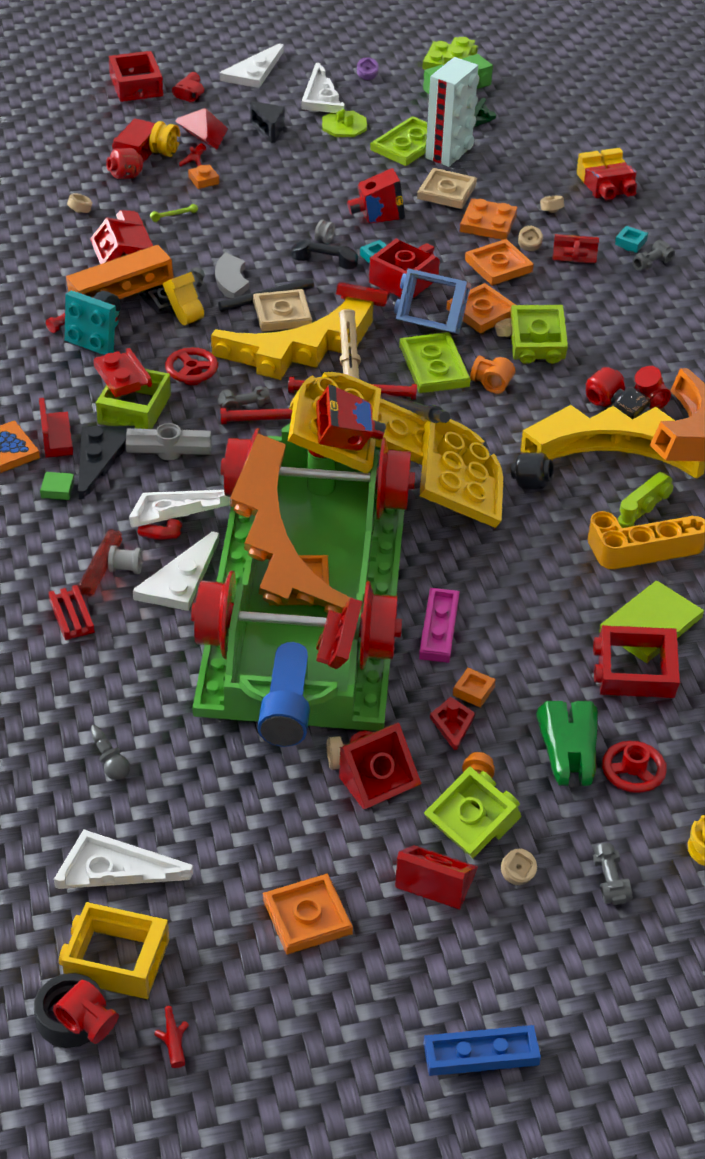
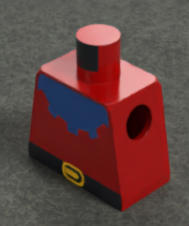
[347,168,405,223]
[316,384,386,451]

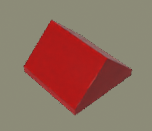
[339,723,421,809]
[395,845,478,910]

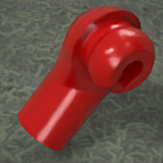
[137,519,182,540]

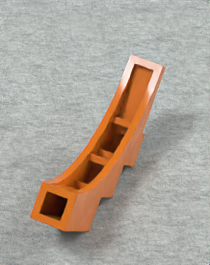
[650,368,705,461]
[230,433,350,613]

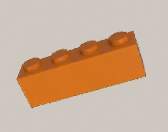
[66,245,174,299]

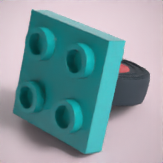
[64,290,121,355]

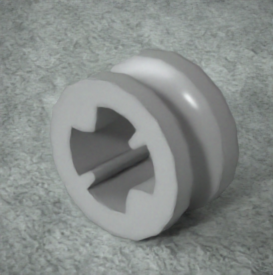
[314,220,335,244]

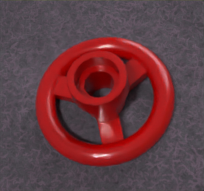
[165,347,218,385]
[602,741,667,793]

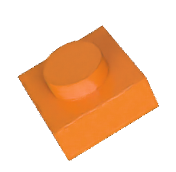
[188,164,219,189]
[453,668,496,708]

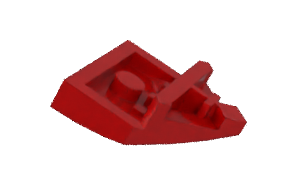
[336,282,390,307]
[316,597,363,669]

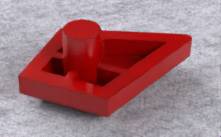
[430,697,475,750]

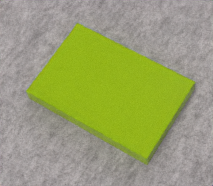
[370,116,427,166]
[399,332,471,393]
[599,580,704,663]

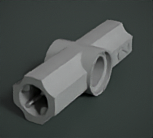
[126,423,212,460]

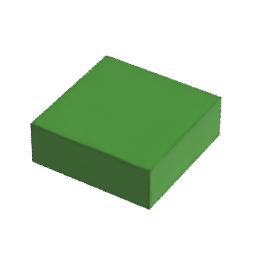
[40,472,74,500]

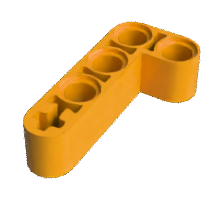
[587,511,705,569]

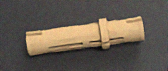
[339,309,361,379]

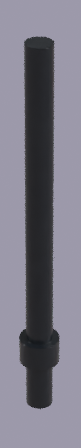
[380,393,450,423]

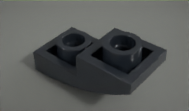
[139,284,172,312]

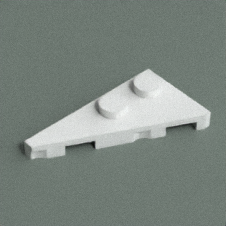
[220,44,284,88]
[301,63,344,113]
[129,490,231,527]
[133,532,219,611]
[54,830,193,889]

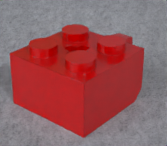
[369,238,440,299]

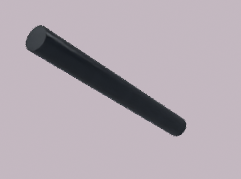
[218,278,314,311]

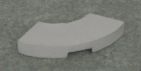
[215,253,250,299]

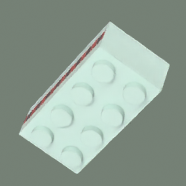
[425,57,479,167]

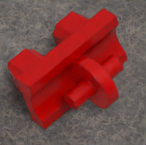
[552,234,599,263]

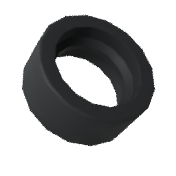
[34,973,104,1048]

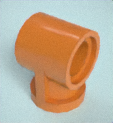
[470,355,516,394]

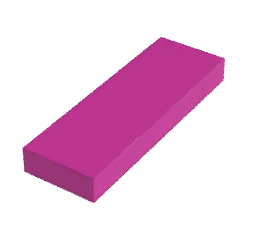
[419,588,460,663]

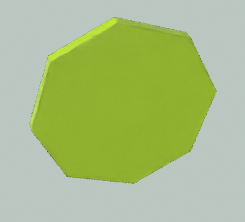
[322,109,367,137]

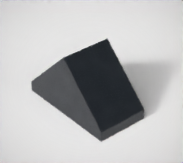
[250,101,285,144]

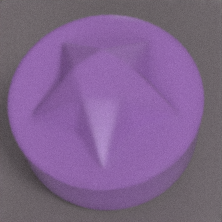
[357,57,379,80]

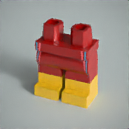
[577,148,637,200]

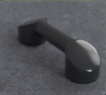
[291,239,358,269]

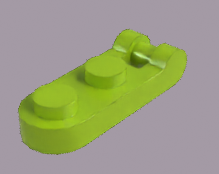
[618,472,674,528]

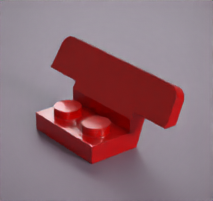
[90,210,153,264]

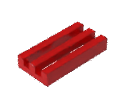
[48,585,95,640]

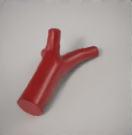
[179,143,206,167]
[154,1006,189,1068]

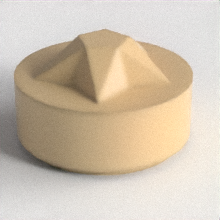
[67,193,93,213]
[540,196,565,213]
[518,226,543,251]
[495,318,513,338]
[327,736,345,770]
[501,849,537,885]

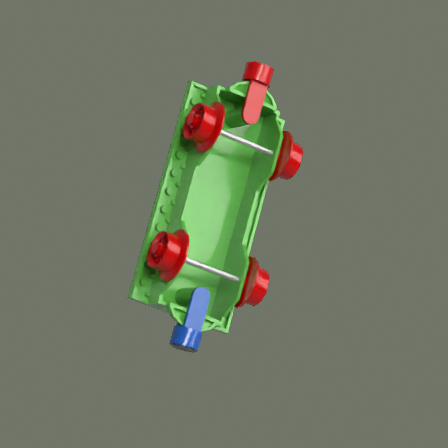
[191,424,415,747]

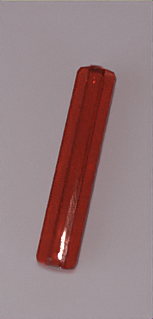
[78,529,122,597]

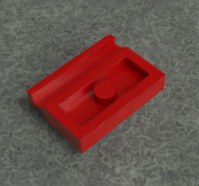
[94,348,152,398]

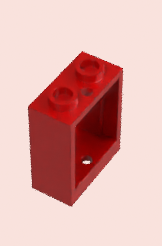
[108,51,163,102]
[593,625,680,698]

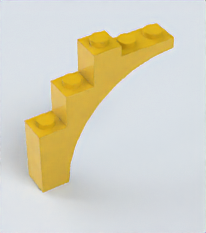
[211,297,374,380]
[521,405,705,479]

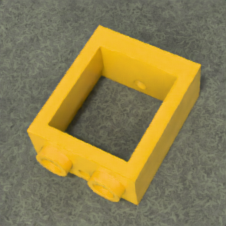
[59,902,169,999]

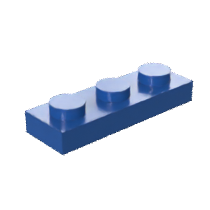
[423,1025,541,1076]

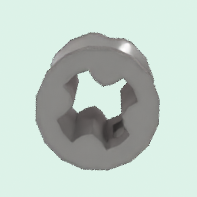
[108,546,143,574]

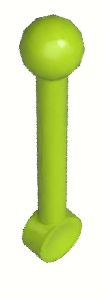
[150,204,198,222]

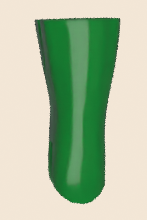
[536,701,598,786]

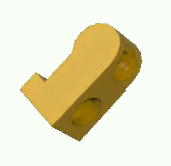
[162,272,204,325]

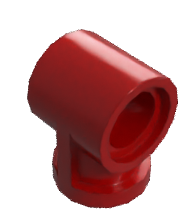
[635,366,671,409]
[53,980,119,1044]

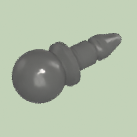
[91,725,130,780]

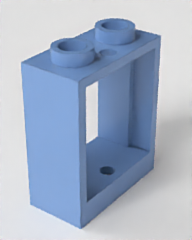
[394,268,471,335]

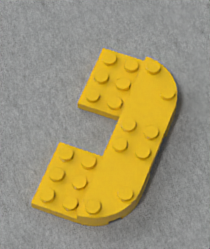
[288,372,503,528]

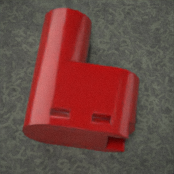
[172,72,204,102]

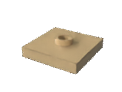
[417,168,477,209]
[253,289,312,332]

